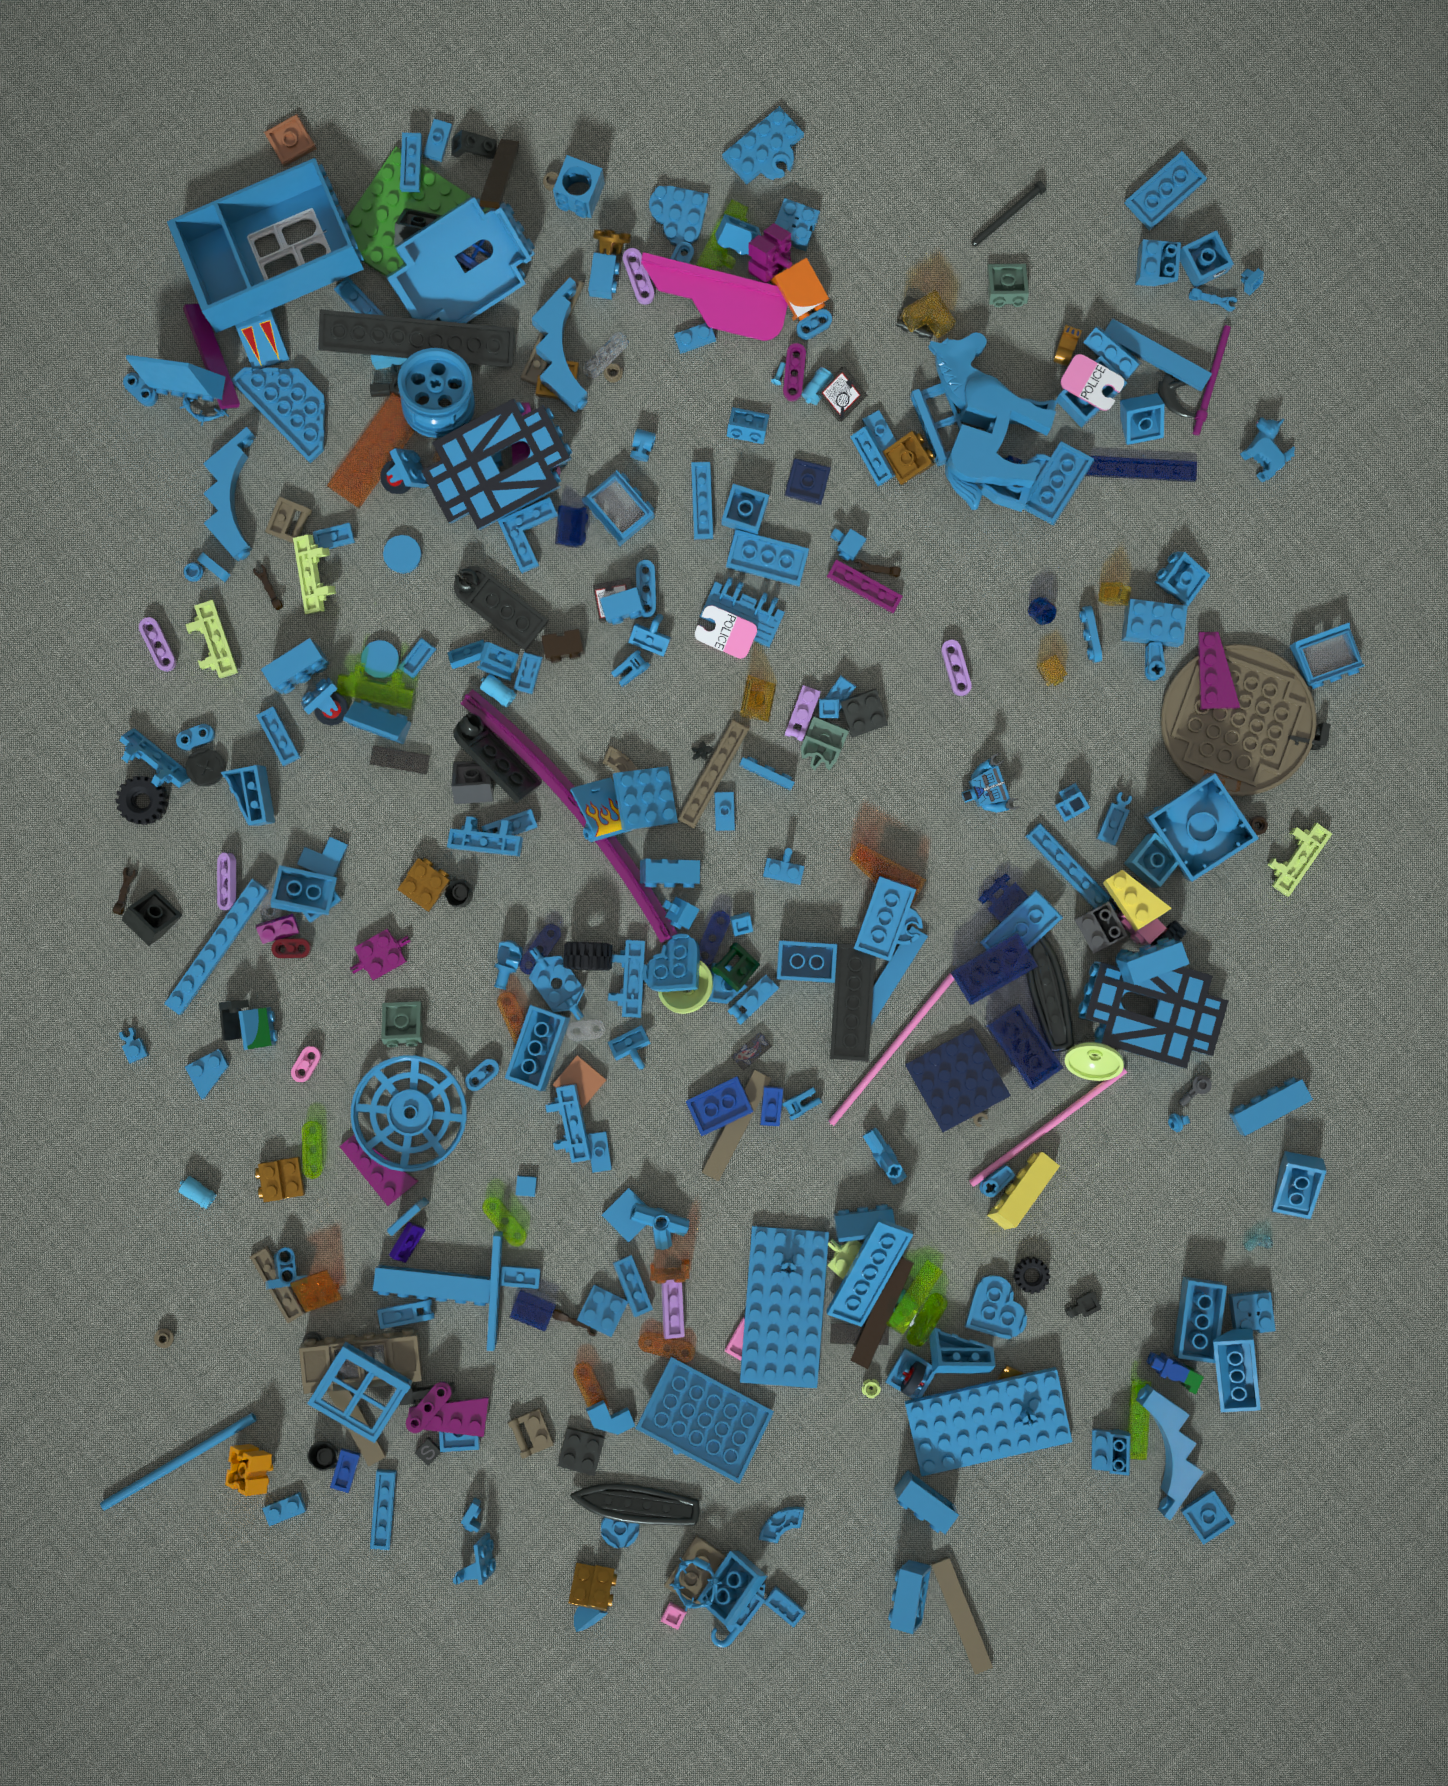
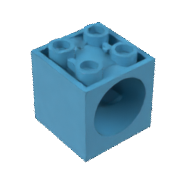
[553,155,605,218]

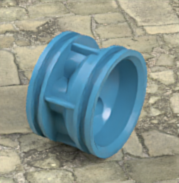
[398,348,475,438]

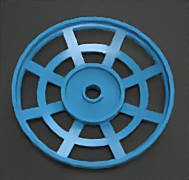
[351,1055,467,1172]

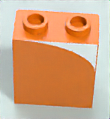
[770,258,829,321]

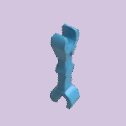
[1189,288,1237,312]

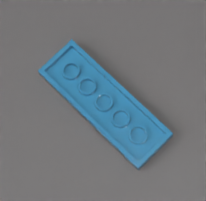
[826,1218,914,1327]

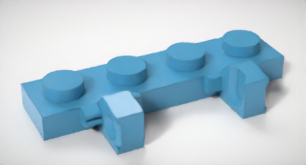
[120,728,191,788]
[447,816,523,857]
[608,940,645,1018]
[545,1083,592,1163]

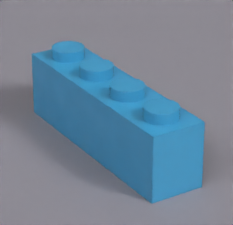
[1229,1077,1313,1136]

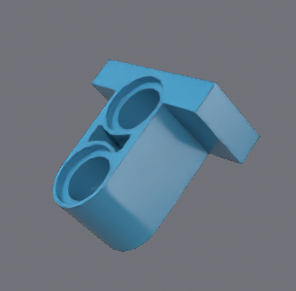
[265,1247,308,1290]

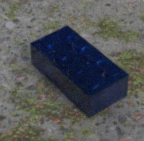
[950,931,1038,1005]
[985,1004,1063,1090]

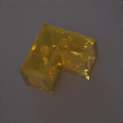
[901,289,956,339]

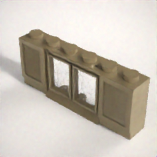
[299,1328,423,1394]

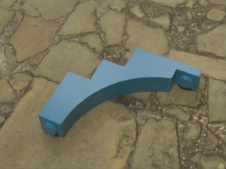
[531,277,588,412]
[203,427,256,561]
[1136,1384,1204,1520]

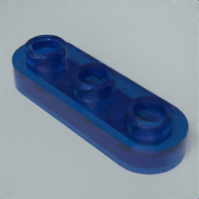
[699,911,730,965]
[519,924,561,975]

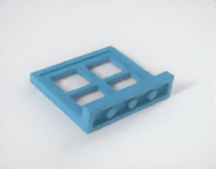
[910,383,987,467]
[307,1341,412,1443]

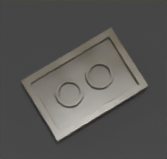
[664,1534,727,1604]

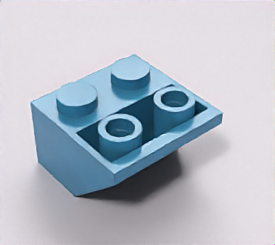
[1135,239,1181,286]

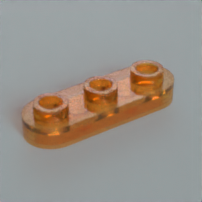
[497,992,525,1044]
[638,1332,695,1362]
[573,1362,609,1411]

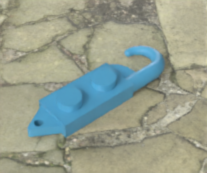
[711,1582,765,1648]

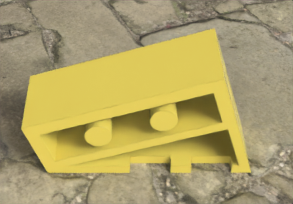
[1103,870,1172,932]

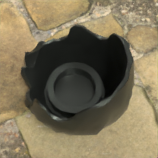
[445,876,473,908]
[307,1440,338,1471]

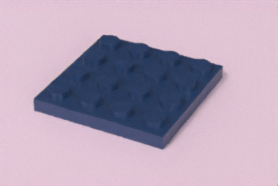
[905,1028,1011,1133]

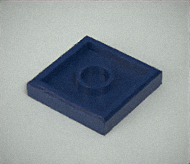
[785,458,831,505]

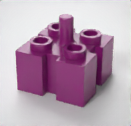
[749,223,792,283]

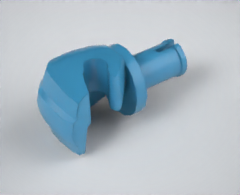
[494,940,523,990]

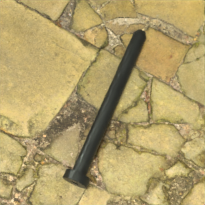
[971,180,1046,247]

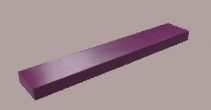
[183,304,240,409]

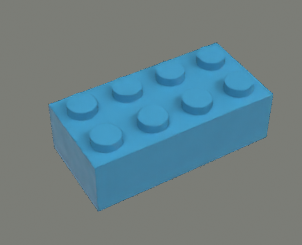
[1173,1277,1227,1363]

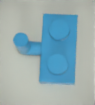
[628,614,671,657]
[763,848,804,885]
[608,1025,651,1069]

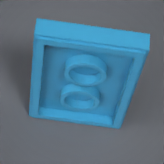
[387,1197,429,1236]

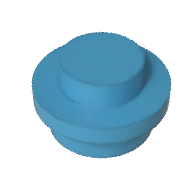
[184,562,203,582]

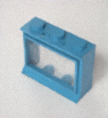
[582,470,655,546]
[1289,623,1365,689]

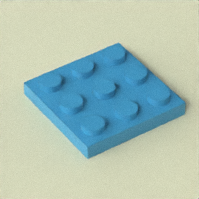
[613,766,678,831]

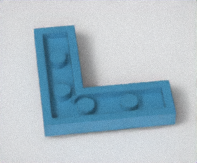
[498,497,558,573]

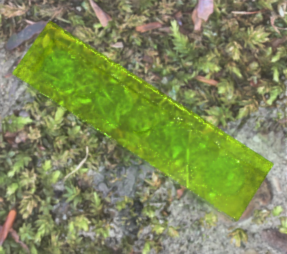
[886,1259,943,1335]
[1127,1379,1152,1460]

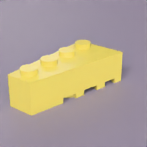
[987,1152,1060,1230]

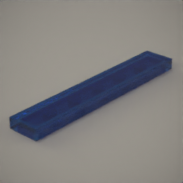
[1085,456,1197,482]

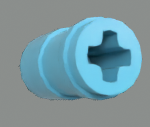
[801,367,834,405]
[480,674,517,708]
[178,1176,217,1209]

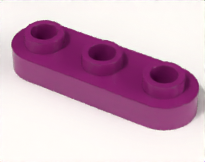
[783,343,806,402]
[406,1382,452,1433]

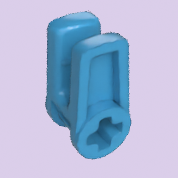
[1145,642,1166,681]
[611,650,650,687]
[782,1087,822,1120]
[979,1165,1015,1197]

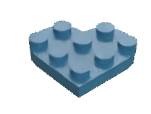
[649,186,709,246]
[642,934,700,992]
[964,1275,1027,1339]

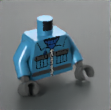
[961,753,1020,813]

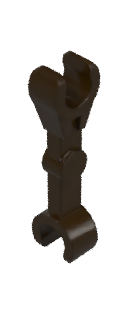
[853,559,901,577]
[253,565,283,610]
[112,867,138,915]
[552,1309,597,1336]

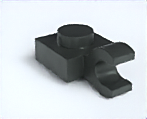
[1065,1290,1102,1319]

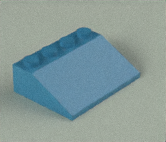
[126,355,226,402]

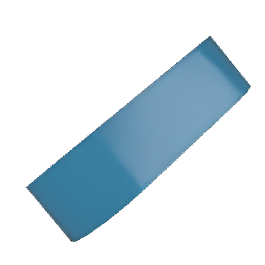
[197,552,231,582]

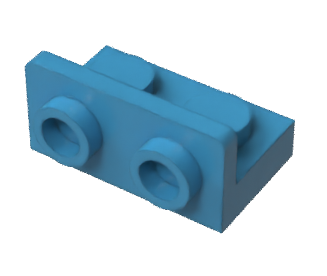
[727,407,769,444]

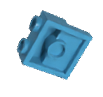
[1155,552,1210,606]

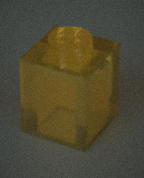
[1098,582,1131,606]
[1037,655,1067,686]

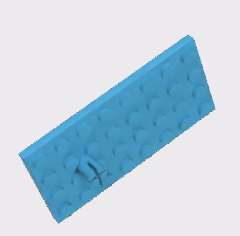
[740,1226,829,1388]
[904,1367,1072,1477]

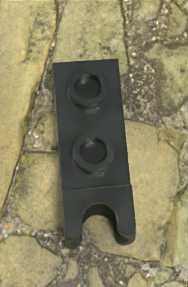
[400,1382,455,1405]

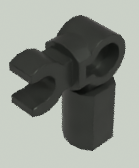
[370,365,402,397]

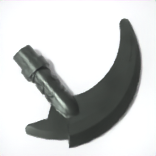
[1159,373,1196,418]

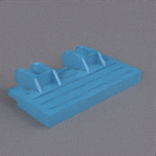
[700,577,785,648]

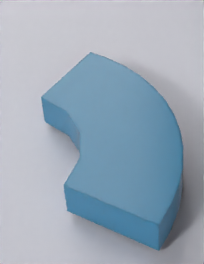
[758,1506,804,1543]

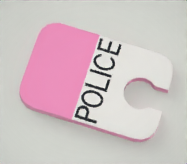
[1060,354,1124,411]
[695,605,757,659]

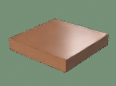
[264,114,317,167]
[553,1055,607,1109]

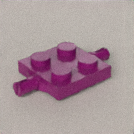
[350,929,411,981]

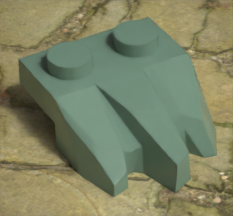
[800,716,849,771]

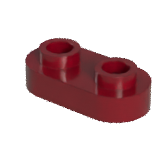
[271,939,311,958]

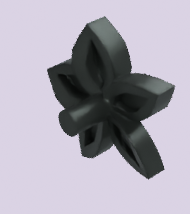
[691,741,713,760]

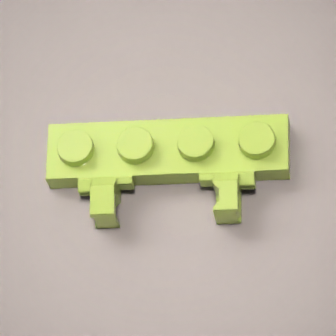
[293,535,336,614]
[186,600,239,679]
[1267,823,1332,897]

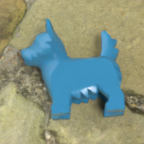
[1240,417,1295,482]

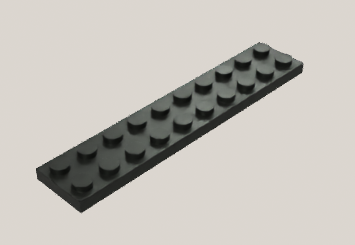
[318,309,514,368]

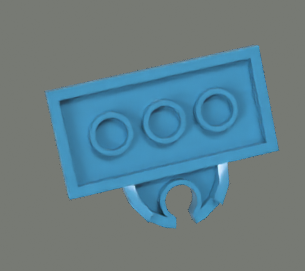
[722,106,804,185]
[1024,441,1094,526]
[854,876,923,961]

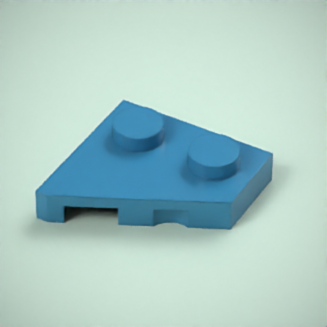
[185,1049,230,1100]

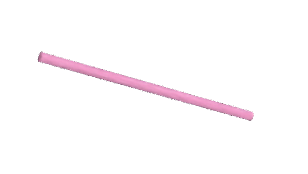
[828,973,955,1126]
[969,1068,1127,1187]

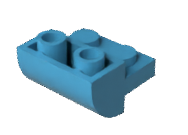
[1092,1429,1131,1476]

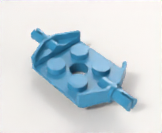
[529,947,585,1021]

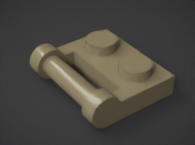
[265,497,312,545]
[507,1408,554,1459]

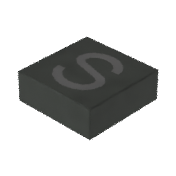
[414,1437,441,1466]

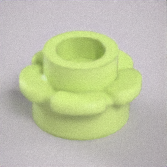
[861,1379,881,1398]

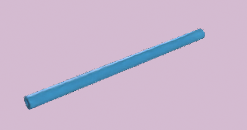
[100,1413,257,1511]

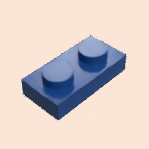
[760,1086,783,1127]
[330,1448,361,1493]

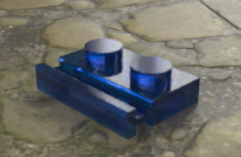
[510,1290,556,1332]

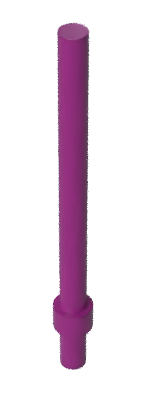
[1192,325,1231,436]

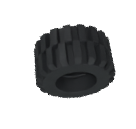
[563,942,613,971]

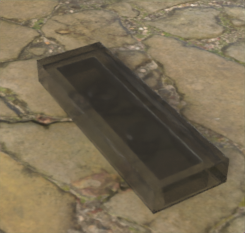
[370,746,430,775]
[830,1323,889,1345]

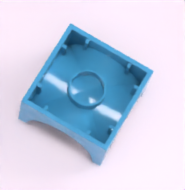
[1143,773,1259,882]

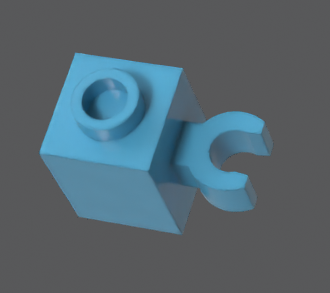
[830,528,866,562]
[662,897,700,930]

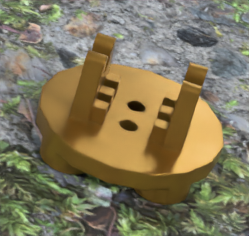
[593,229,631,255]

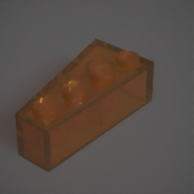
[849,841,926,907]

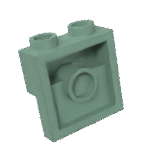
[987,264,1029,307]
[381,1001,423,1048]

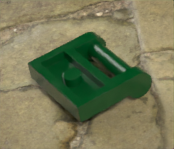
[712,942,760,992]

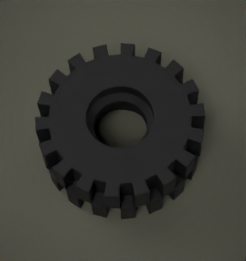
[115,776,169,825]

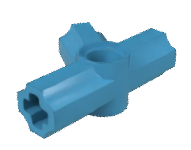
[862,1127,907,1185]
[630,1203,690,1250]

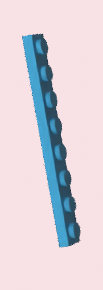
[164,879,269,1015]

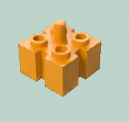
[225,1444,273,1496]

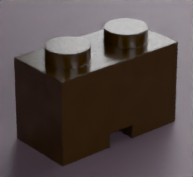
[541,629,584,663]

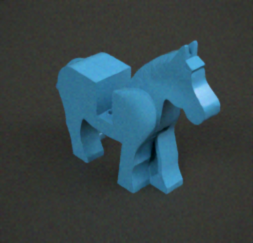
[928,332,1057,512]

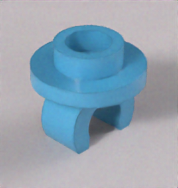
[1168,1113,1190,1132]

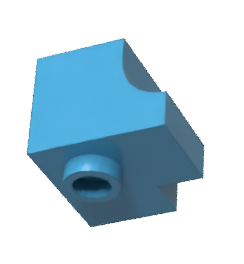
[1055,783,1090,822]

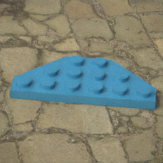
[231,367,325,463]

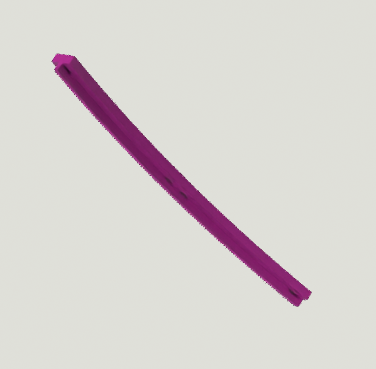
[460,689,678,943]

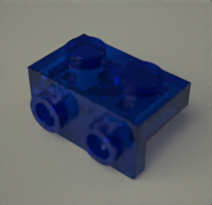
[555,505,588,548]

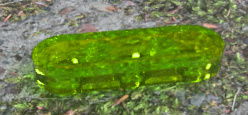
[302,1120,324,1179]
[482,1196,527,1247]
[907,1293,947,1347]

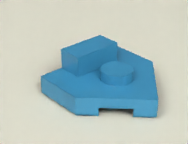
[708,963,747,1004]

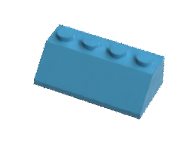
[505,1005,570,1091]
[1213,1328,1261,1412]

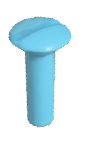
[771,362,786,385]

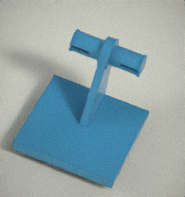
[453,1533,496,1585]

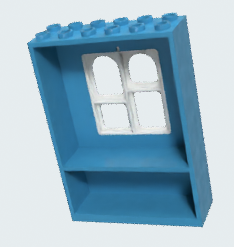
[167,158,364,333]

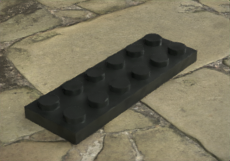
[830,944,875,1062]

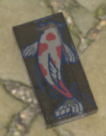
[731,1032,772,1071]

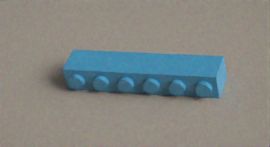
[373,1265,491,1306]

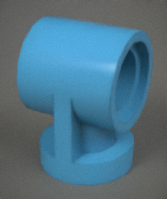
[630,428,656,462]

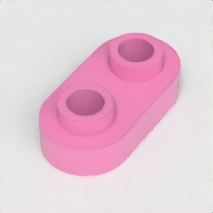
[291,1046,322,1082]

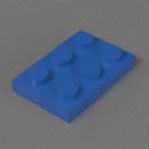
[686,1076,754,1136]

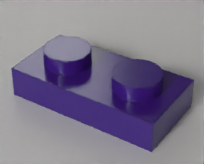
[389,1222,426,1263]

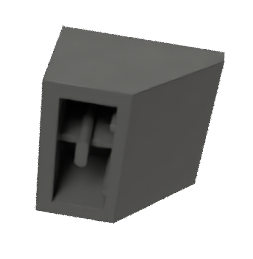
[1075,902,1128,954]

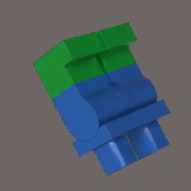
[1146,1352,1204,1395]

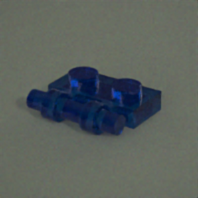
[978,873,1028,923]

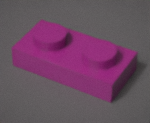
[256,914,300,944]

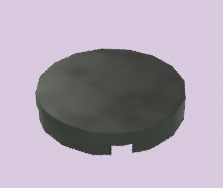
[185,748,225,787]

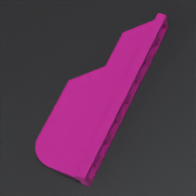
[641,252,788,341]

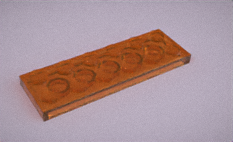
[327,393,415,509]

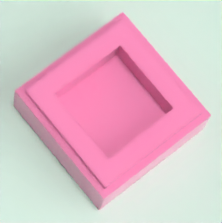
[661,1601,687,1630]

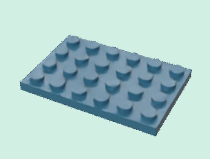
[635,1357,774,1484]

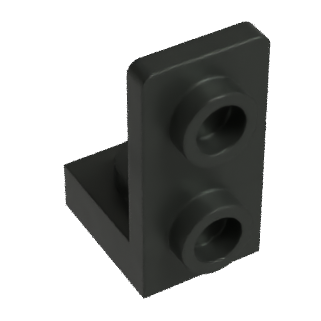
[451,130,496,159]
[1288,722,1331,751]
[219,1000,249,1041]

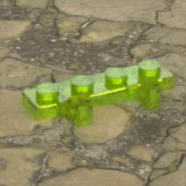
[696,199,750,270]
[336,662,415,709]

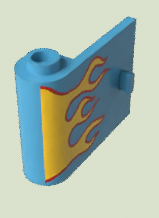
[570,777,632,842]

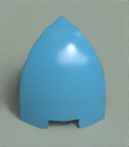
[574,1606,608,1632]

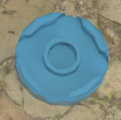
[383,535,422,574]
[361,640,400,679]
[601,1518,640,1548]

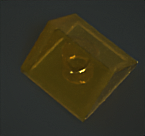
[740,675,776,722]

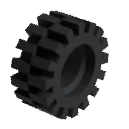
[1013,1257,1050,1294]

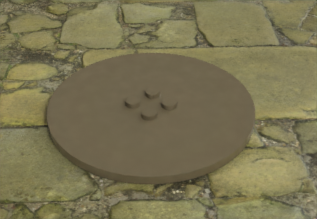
[1160,644,1316,797]

